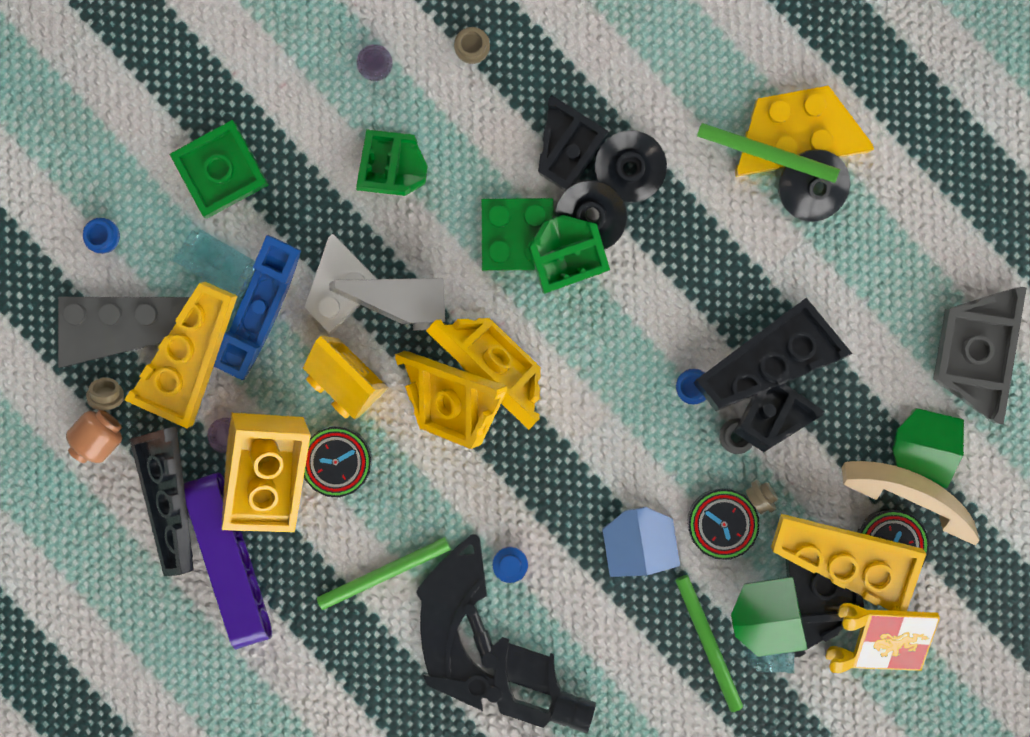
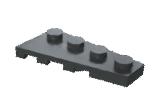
[58,297,190,368]

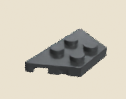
[933,287,1027,424]

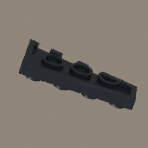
[693,297,853,411]
[129,426,194,576]

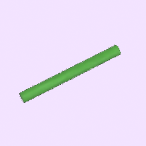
[697,123,840,183]
[317,537,451,610]
[675,575,743,712]

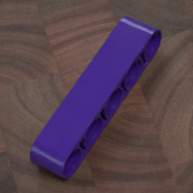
[184,472,272,650]

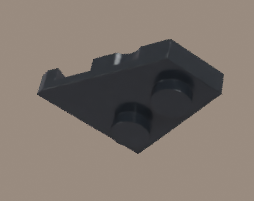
[538,95,609,191]

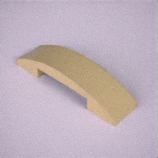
[842,461,980,546]

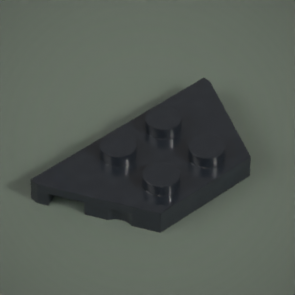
[785,559,864,657]

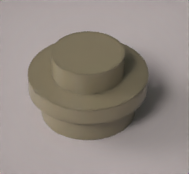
[454,27,490,64]
[86,378,124,410]
[746,479,778,514]

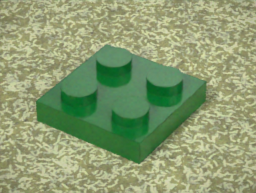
[169,120,269,219]
[481,198,553,271]

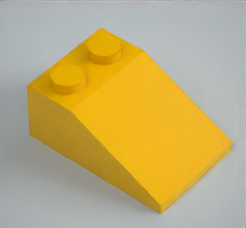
[303,336,389,419]
[222,412,310,532]

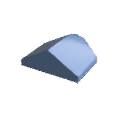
[602,507,680,577]

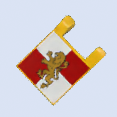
[825,603,940,673]

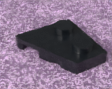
[734,383,825,453]

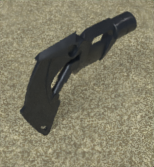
[416,534,596,734]

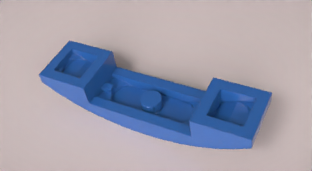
[213,235,301,380]

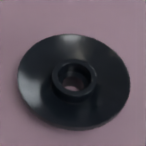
[595,130,667,203]
[778,149,850,222]
[555,180,627,250]

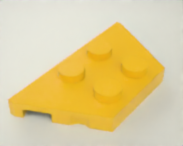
[735,85,874,177]
[426,318,541,430]
[395,351,507,449]

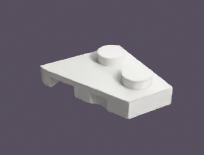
[305,234,377,333]

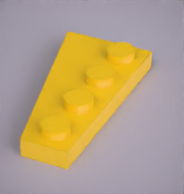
[124,282,237,429]
[771,514,926,611]

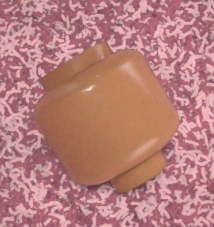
[66,410,122,463]

